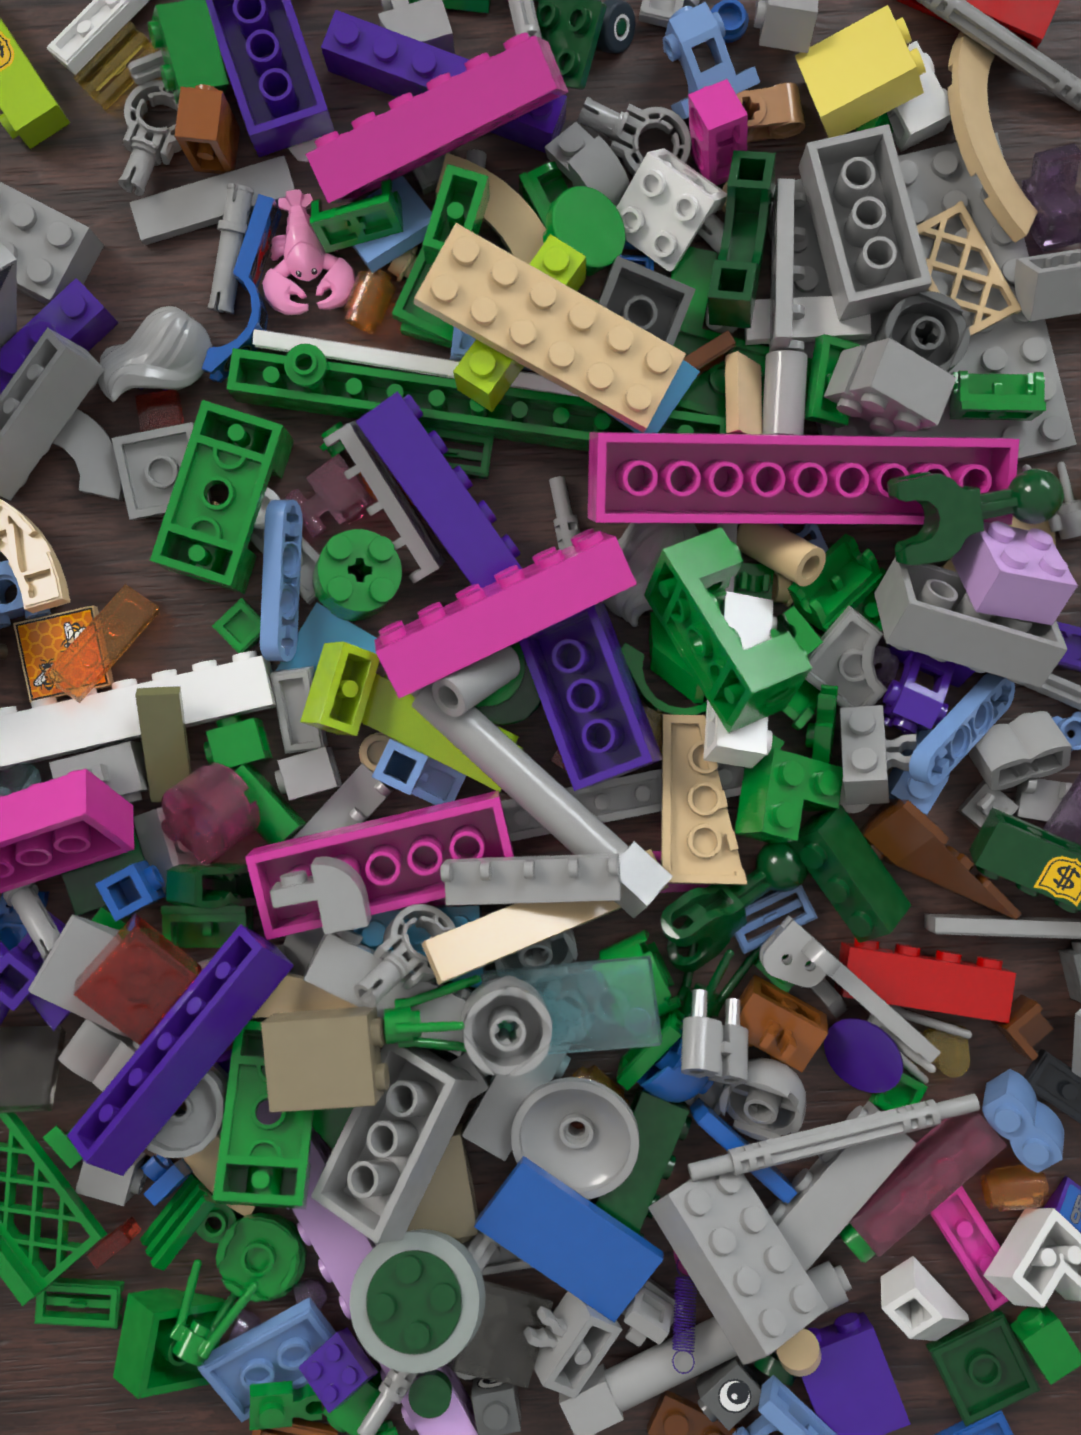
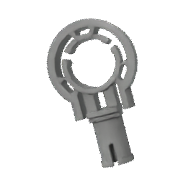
[118,80,182,196]
[577,97,691,176]
[354,904,456,1008]

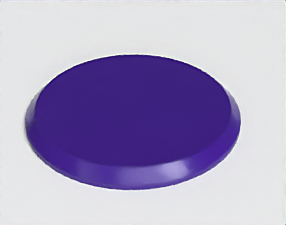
[824,1018,903,1093]

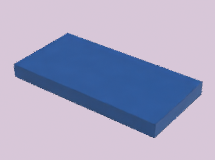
[474,1156,664,1322]

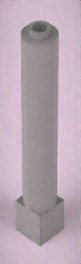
[411,683,673,918]
[559,1260,852,1435]

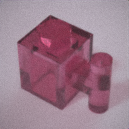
[285,454,372,538]

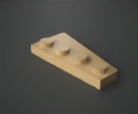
[661,715,747,885]

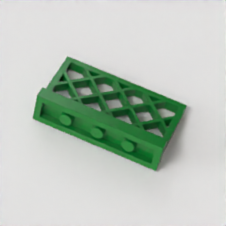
[0,1101,107,1306]

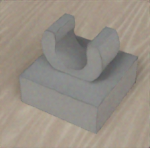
[957,780,1019,830]
[624,1286,673,1347]

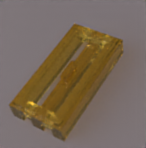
[73,21,159,111]

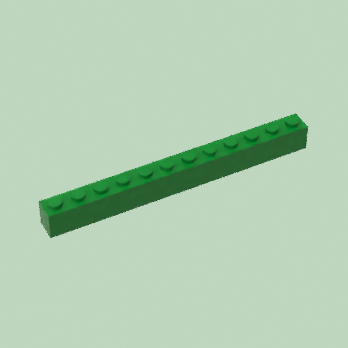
[227,348,727,452]

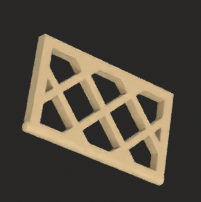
[917,201,1022,337]

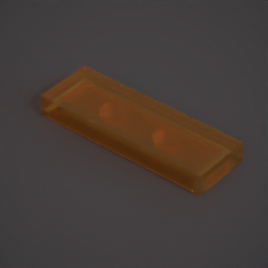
[44,584,159,703]

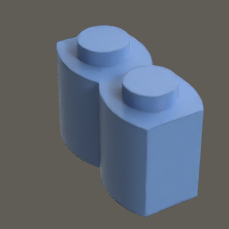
[982,1069,1065,1173]

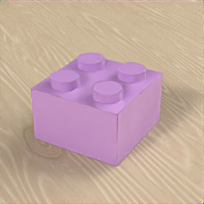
[951,521,1078,625]

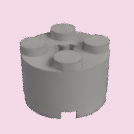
[461,976,552,1077]

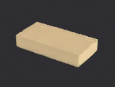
[725,351,763,434]

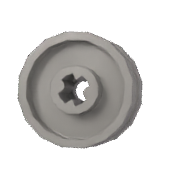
[146,1062,229,1158]

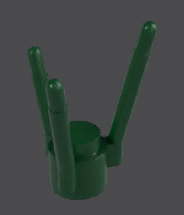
[677,942,761,1019]

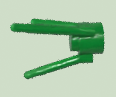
[384,975,481,1052]
[169,1259,259,1367]

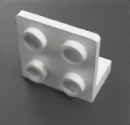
[616,148,727,271]

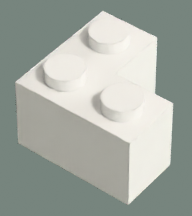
[983,1208,1081,1308]

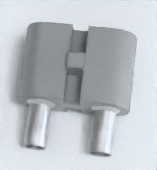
[681,989,748,1084]

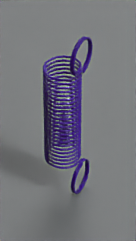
[672,1259,697,1374]

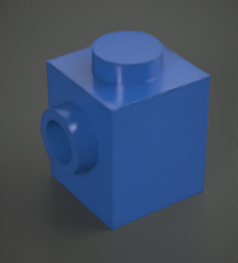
[95,860,166,922]

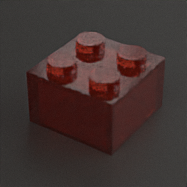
[73,914,202,1046]

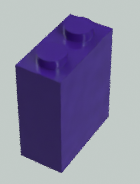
[801,1312,910,1435]

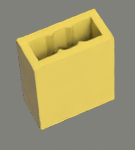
[795,5,926,138]

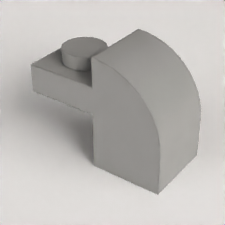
[378,0,455,54]
[545,122,630,207]
[270,857,372,935]

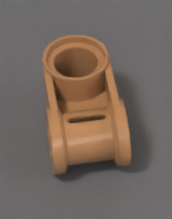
[736,82,805,143]

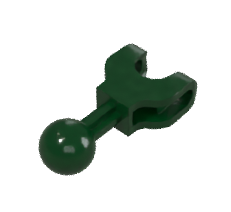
[887,469,1064,565]
[661,842,808,973]

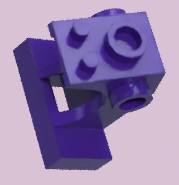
[883,643,975,735]

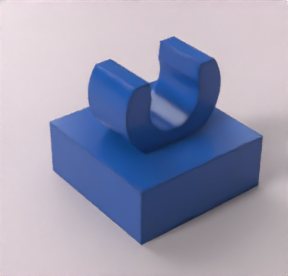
[141,1155,193,1207]

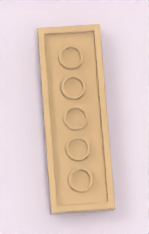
[414,223,686,432]

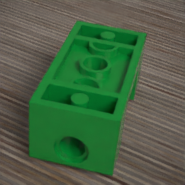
[150,400,294,594]
[644,527,813,733]
[212,1021,314,1209]

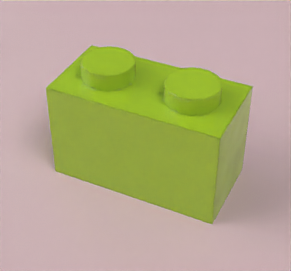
[300,642,380,736]

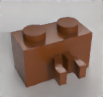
[739,974,828,1072]

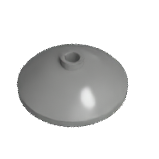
[511,1077,639,1199]

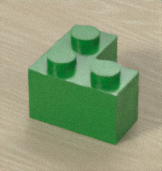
[735,748,843,843]

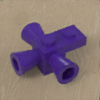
[0,911,71,1031]

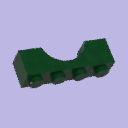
[708,150,776,329]

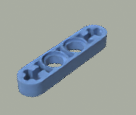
[260,500,303,662]
[909,673,1015,785]

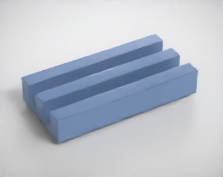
[734,885,818,954]

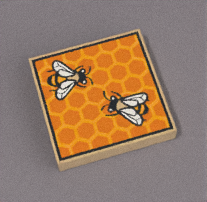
[13,605,114,703]

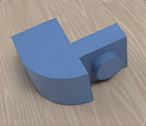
[372,739,466,805]

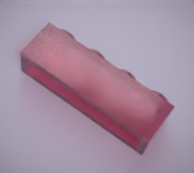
[850,1111,1007,1257]

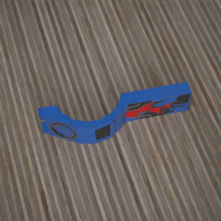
[202,194,282,383]

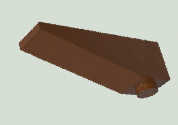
[859,799,1022,920]

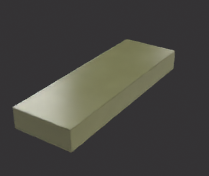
[135,686,194,802]

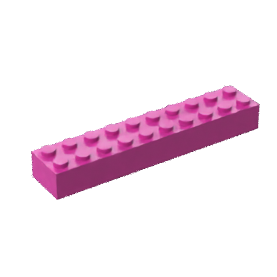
[588,432,1019,525]

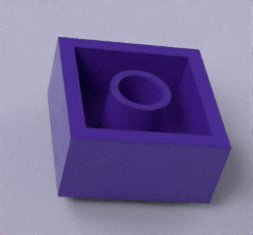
[298,1328,378,1413]

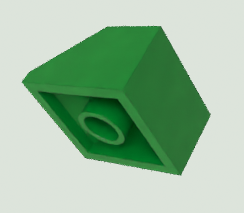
[113,1288,225,1399]

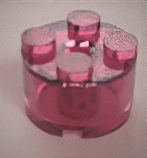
[161,763,260,865]

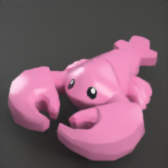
[262,189,357,315]

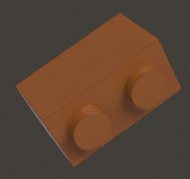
[174,84,240,174]

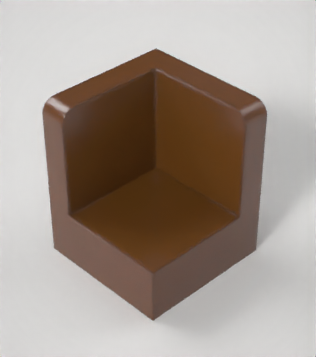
[991,995,1054,1062]

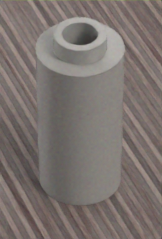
[762,350,808,435]
[432,646,520,717]

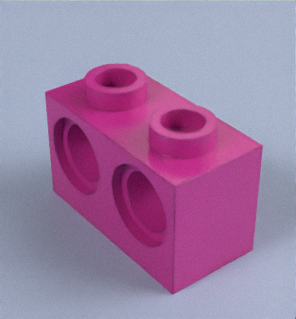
[688,79,748,186]

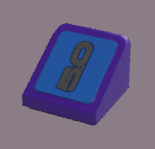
[1043,1175,1081,1233]

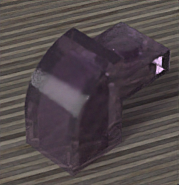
[1021,143,1081,252]

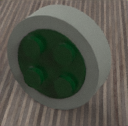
[350,1229,485,1373]

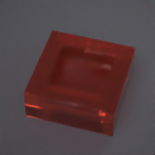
[135,390,184,432]
[86,1216,142,1269]

